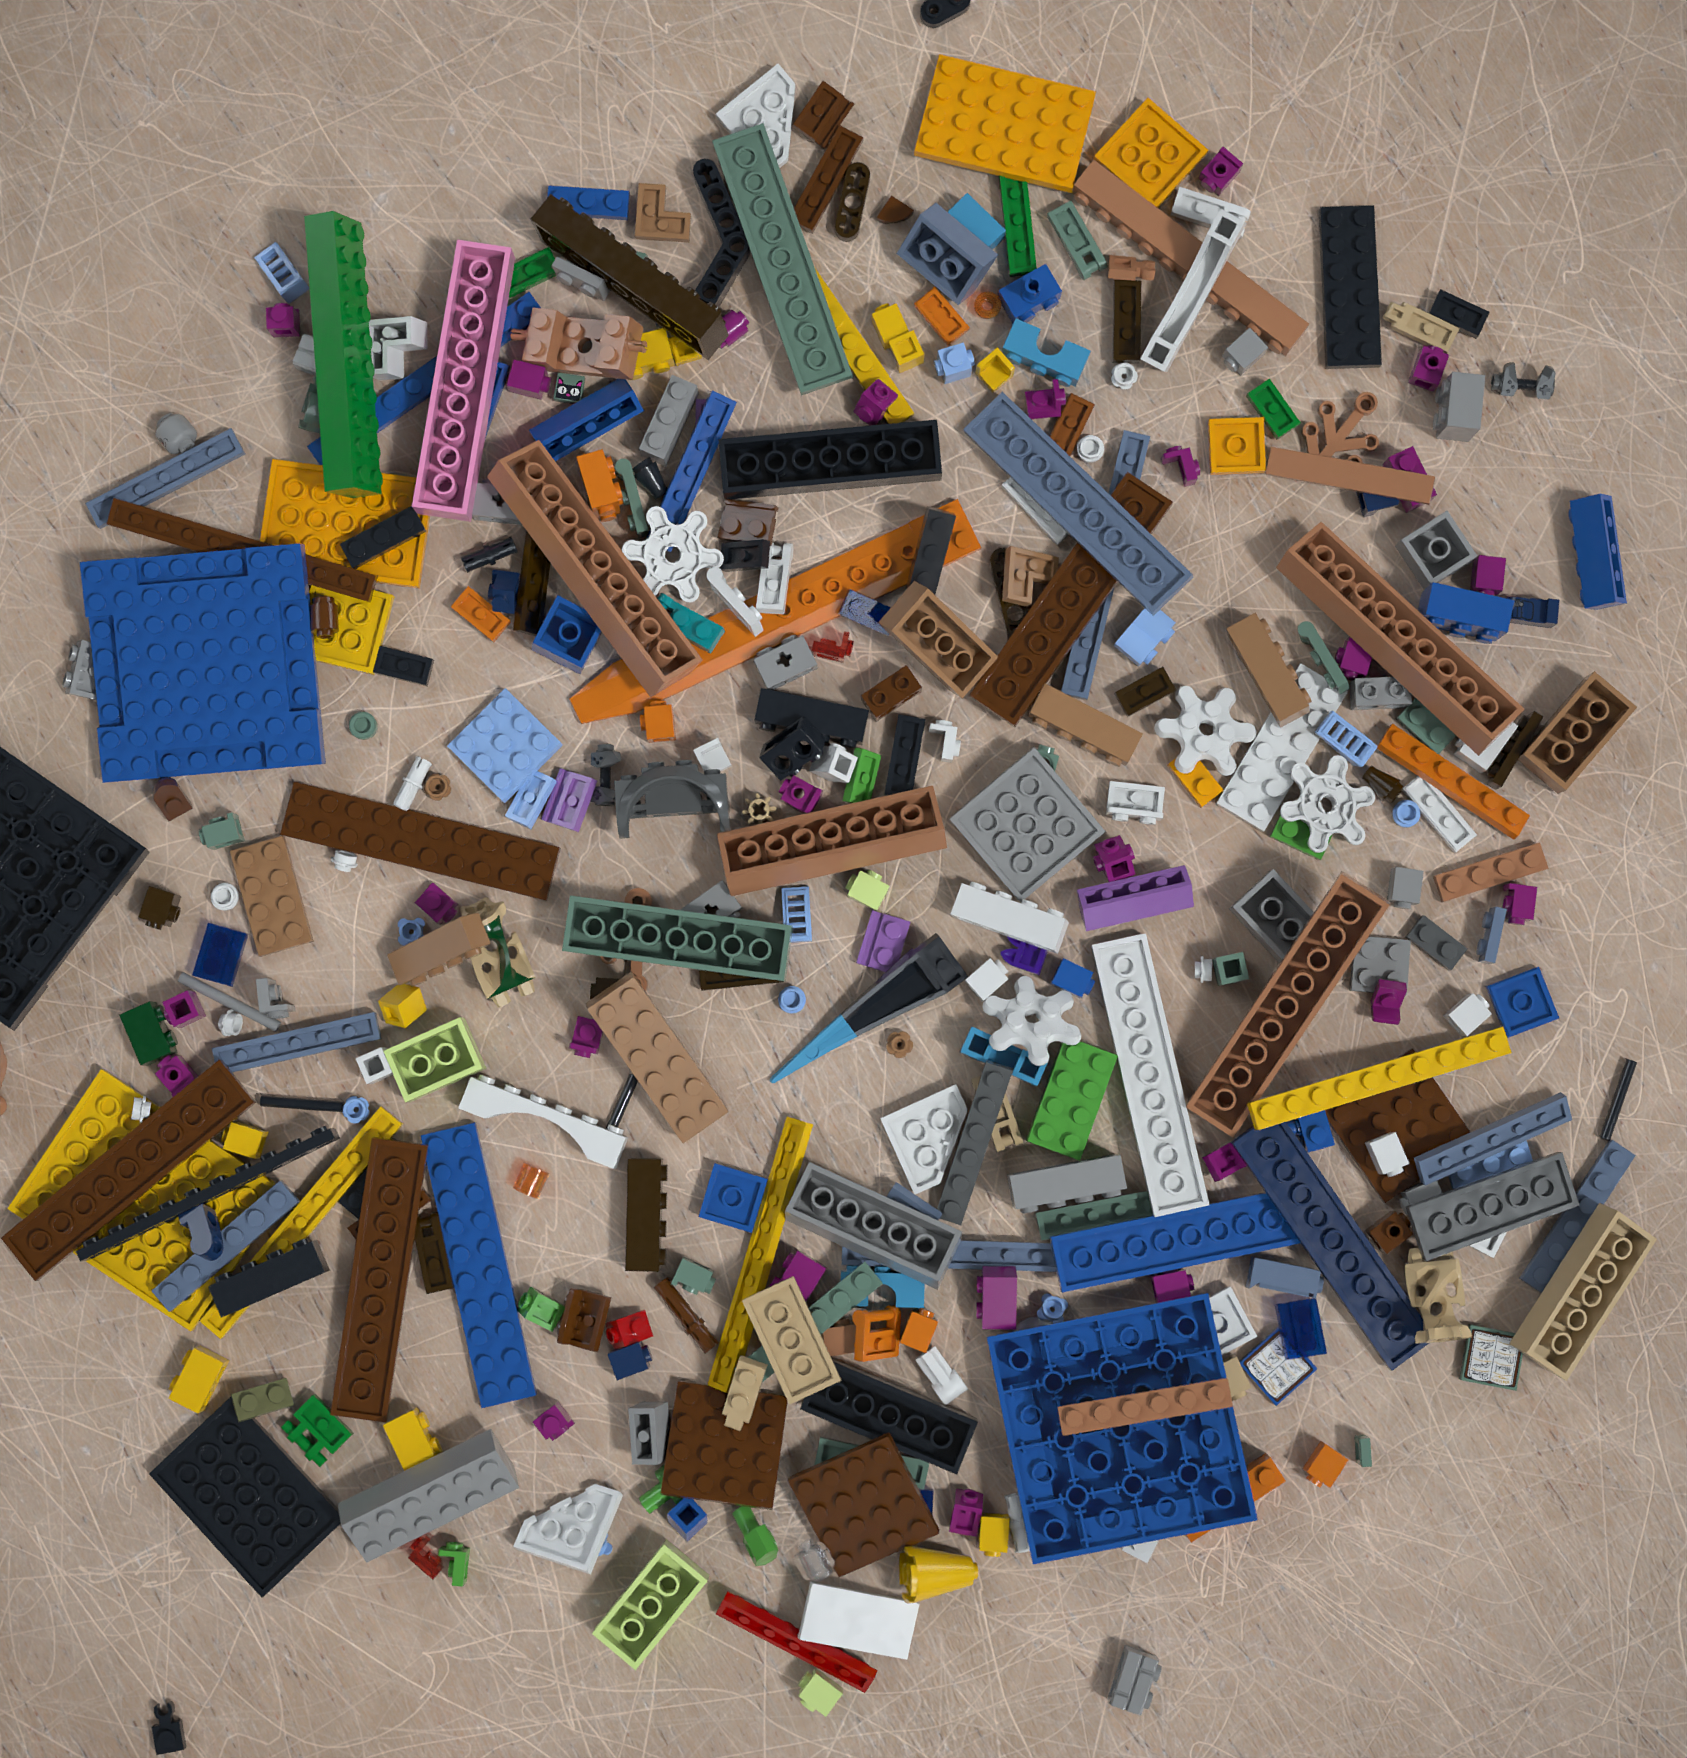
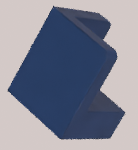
[1356,492,1399,518]

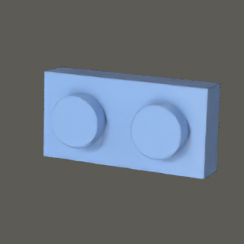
[505,771,557,829]

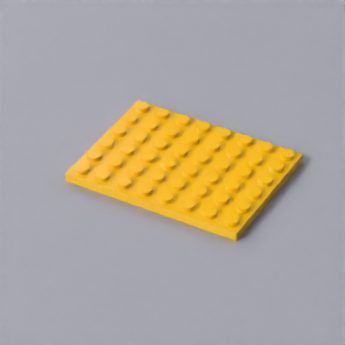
[7,1069,277,1331]

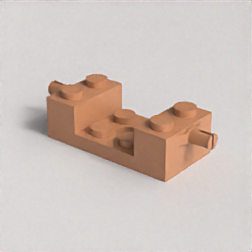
[511,308,647,380]

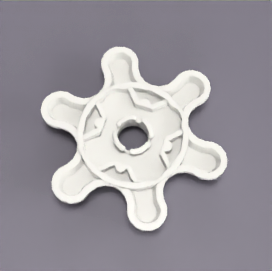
[622,506,724,602]
[1154,686,1257,776]
[1280,755,1375,853]
[982,976,1081,1066]

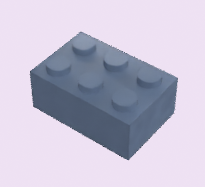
[896,203,998,305]

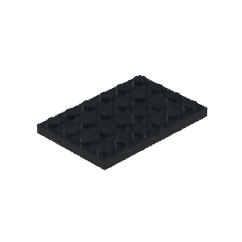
[149,1397,341,1598]

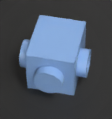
[934,342,975,384]

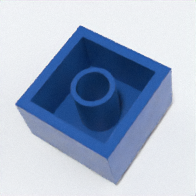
[531,595,602,674]

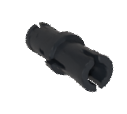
[461,536,518,573]

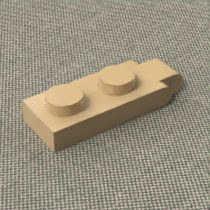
[1383,302,1460,354]
[722,1355,768,1431]

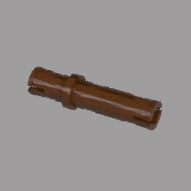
[654,1277,719,1354]

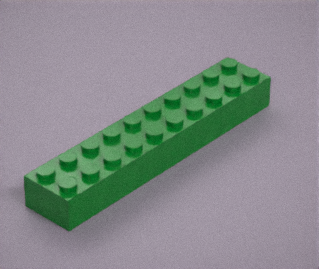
[304,211,383,498]

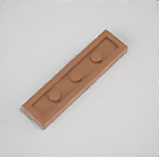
[1433,842,1549,902]

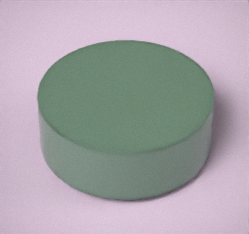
[349,712,378,740]

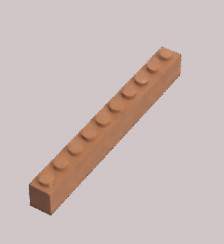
[1072,160,1309,357]

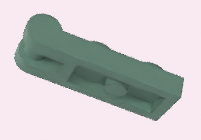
[1047,200,1108,281]
[615,459,648,538]
[1298,621,1350,694]

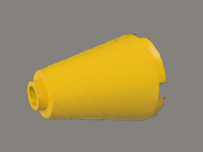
[899,1546,978,1604]

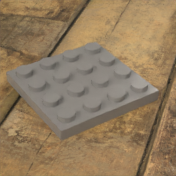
[949,747,1106,902]

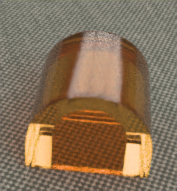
[513,1162,550,1199]

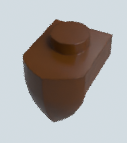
[152,777,193,821]

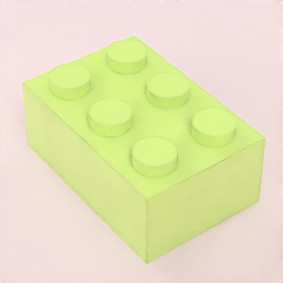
[383,1017,487,1102]

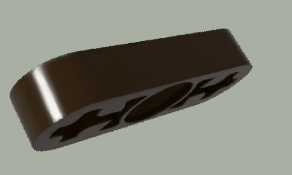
[835,162,870,242]

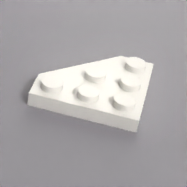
[716,64,795,168]
[880,1084,968,1195]
[513,1484,623,1575]

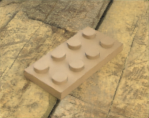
[742,1276,841,1405]

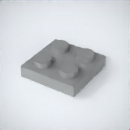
[1350,937,1411,996]

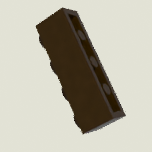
[625,1158,668,1272]

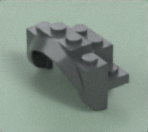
[614,760,730,839]

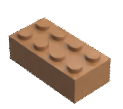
[878,581,998,699]
[1518,671,1637,794]

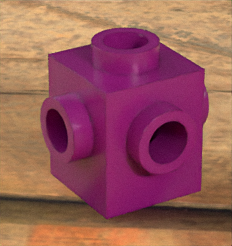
[1093,835,1135,882]

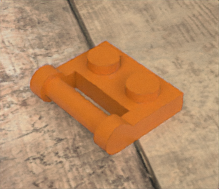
[852,1305,901,1362]

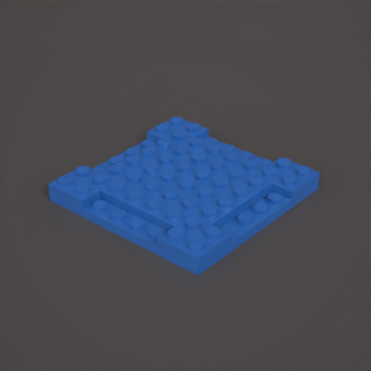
[80,543,326,783]
[987,1293,1258,1565]

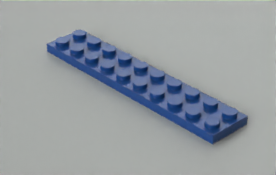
[421,1123,537,1408]
[1050,1192,1300,1293]

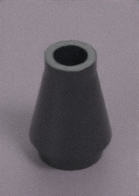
[632,457,668,500]

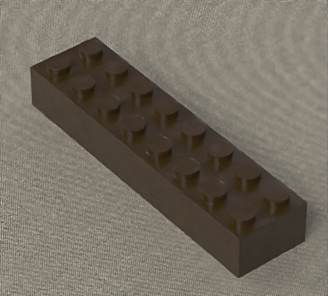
[530,194,729,360]

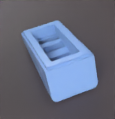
[254,242,309,304]
[1315,711,1377,767]
[781,887,812,943]

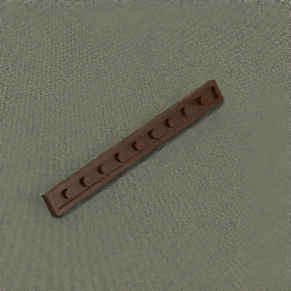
[107,498,378,602]

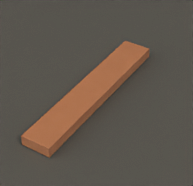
[1266,447,1435,505]

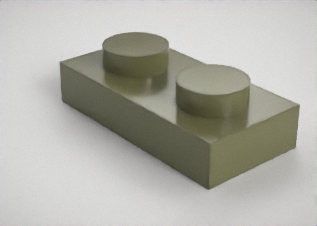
[231,1378,294,1423]

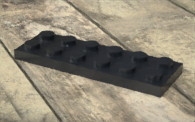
[1318,205,1382,369]

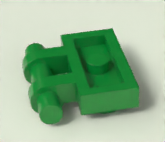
[281,1394,354,1467]

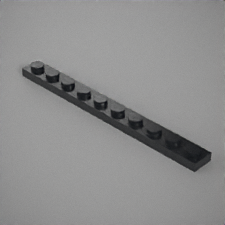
[76,1126,340,1262]

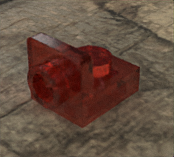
[812,631,854,663]
[408,1532,444,1580]

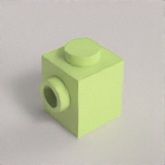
[845,869,890,912]
[798,1668,843,1717]

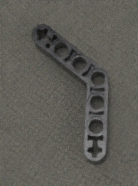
[693,158,750,308]

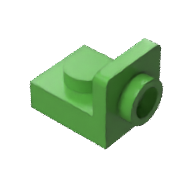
[518,1287,565,1332]
[438,1542,470,1587]

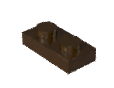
[1114,667,1176,718]

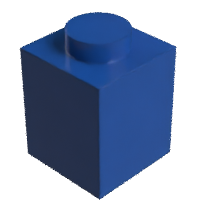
[1050,958,1095,999]
[667,1498,708,1542]

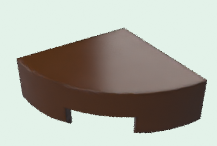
[876,195,914,224]

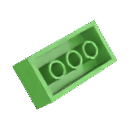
[1026,1042,1118,1161]

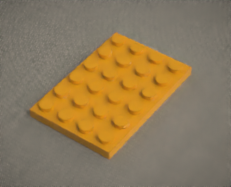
[914,54,1096,193]
[260,459,430,589]

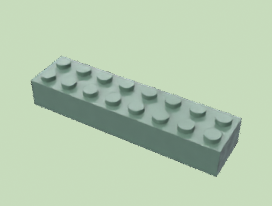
[562,895,793,981]

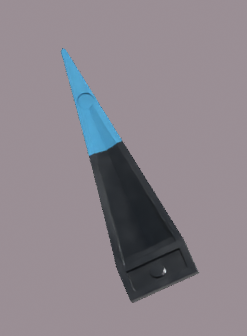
[769,933,968,1083]

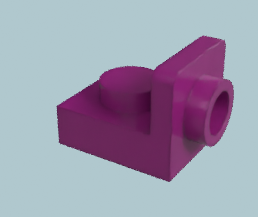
[1025,379,1066,420]
[415,882,459,925]
[1370,979,1407,1025]
[569,1016,603,1058]
[949,1488,983,1537]

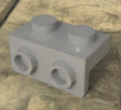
[552,257,610,301]

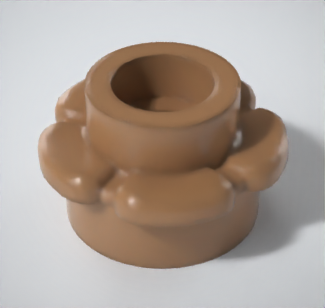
[424,774,451,801]
[886,1031,913,1058]

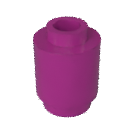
[719,310,749,349]

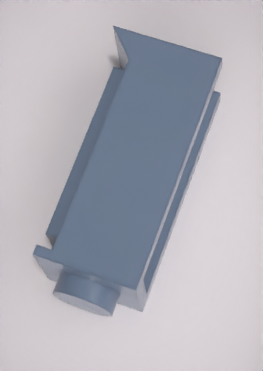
[1245,1256,1324,1299]

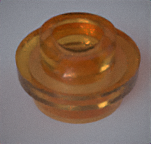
[974,292,1001,319]

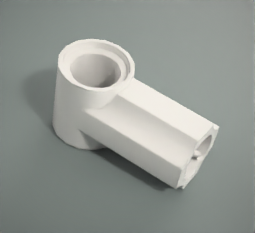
[915,1345,968,1405]

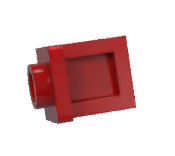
[605,1310,653,1349]

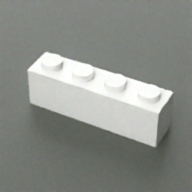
[951,882,1069,954]

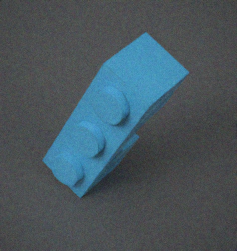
[1002,318,1091,387]
[959,1027,1049,1086]
[841,1265,925,1308]

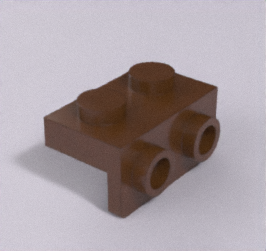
[557,1288,612,1352]

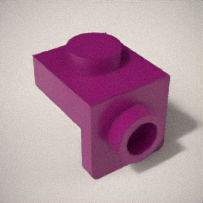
[853,379,898,426]
[1161,446,1201,487]
[1202,1142,1247,1182]

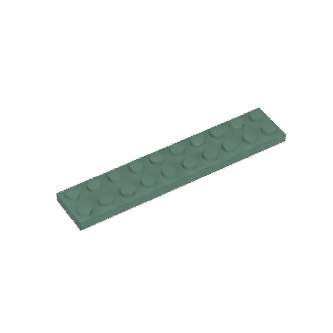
[712,123,853,396]

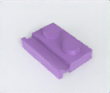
[541,768,597,832]
[856,910,910,972]

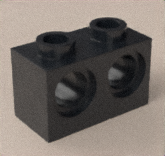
[759,716,825,781]

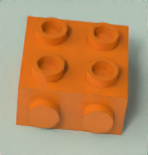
[576,449,624,522]

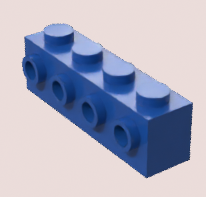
[529,379,644,462]
[1568,493,1627,610]

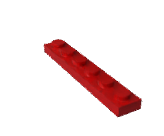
[716,1591,878,1693]

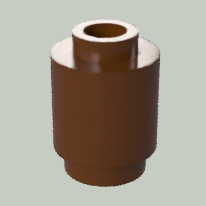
[310,596,339,639]

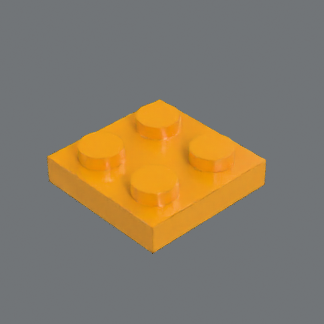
[1208,417,1266,475]

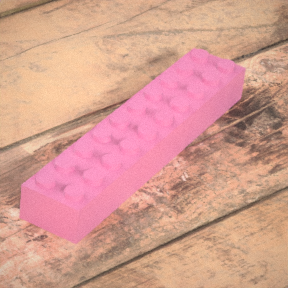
[412,240,515,522]

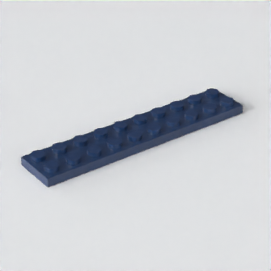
[1231,1122,1429,1371]

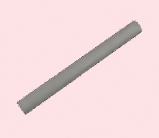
[178,972,281,1032]

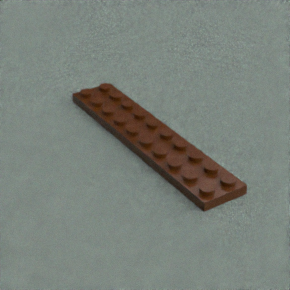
[970,472,1173,727]
[280,782,561,901]
[1,1059,256,1281]
[330,1137,429,1423]

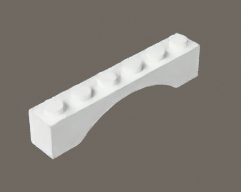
[1141,209,1247,372]
[459,1074,629,1169]

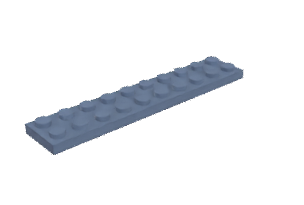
[963,392,1193,616]

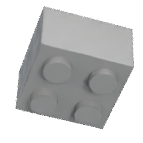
[1433,372,1485,442]
[1395,511,1477,590]

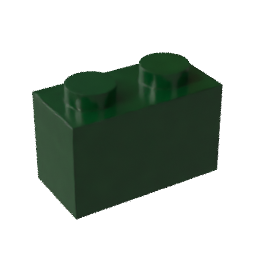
[119,1001,178,1066]

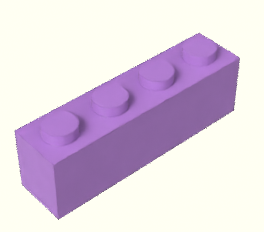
[1077,865,1194,931]

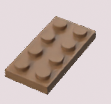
[230,836,314,957]

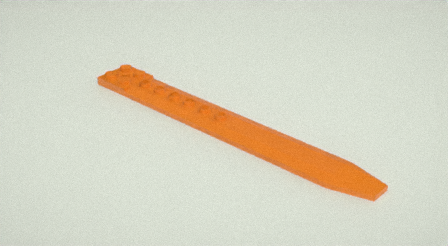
[570,499,981,724]

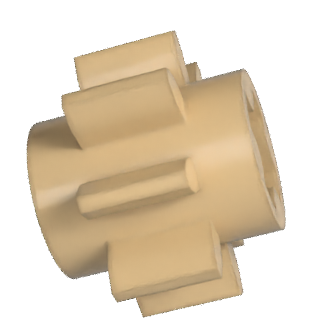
[742,793,777,825]

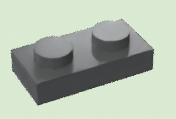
[1405,915,1467,971]

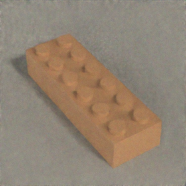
[586,971,729,1143]

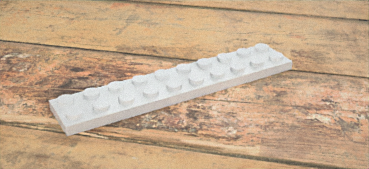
[1091,933,1209,1217]

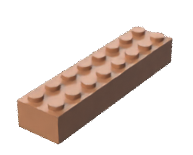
[717,785,947,896]

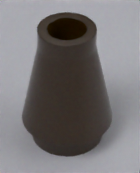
[1362,765,1405,804]

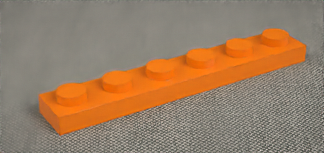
[1377,723,1530,840]

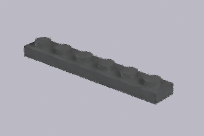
[937,1060,1013,1225]

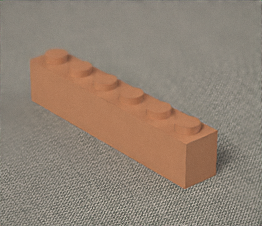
[1057,1378,1233,1436]

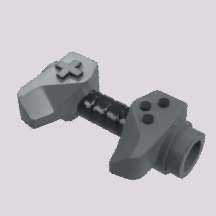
[1491,362,1556,399]
[590,744,621,806]

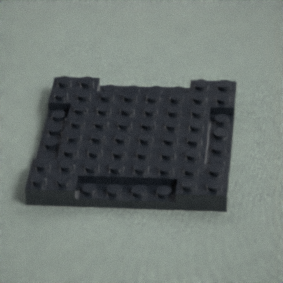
[0,747,150,1031]

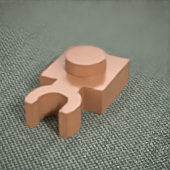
[1108,255,1155,281]

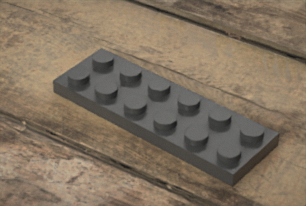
[1405,1152,1579,1261]

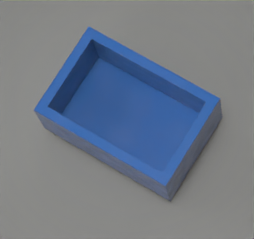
[1418,582,1515,644]

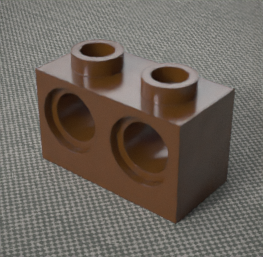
[861,665,922,722]

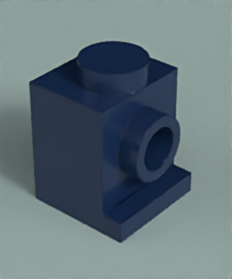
[488,570,520,614]

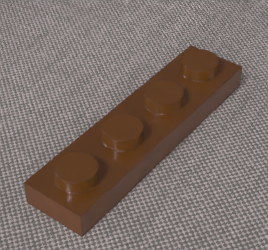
[794,125,863,234]

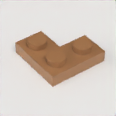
[635,183,691,243]
[1002,546,1059,606]

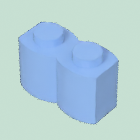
[1114,608,1176,667]

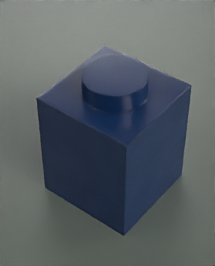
[607,1341,653,1380]

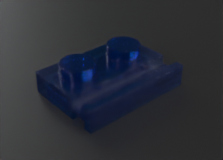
[192,923,249,987]
[1275,1298,1327,1361]

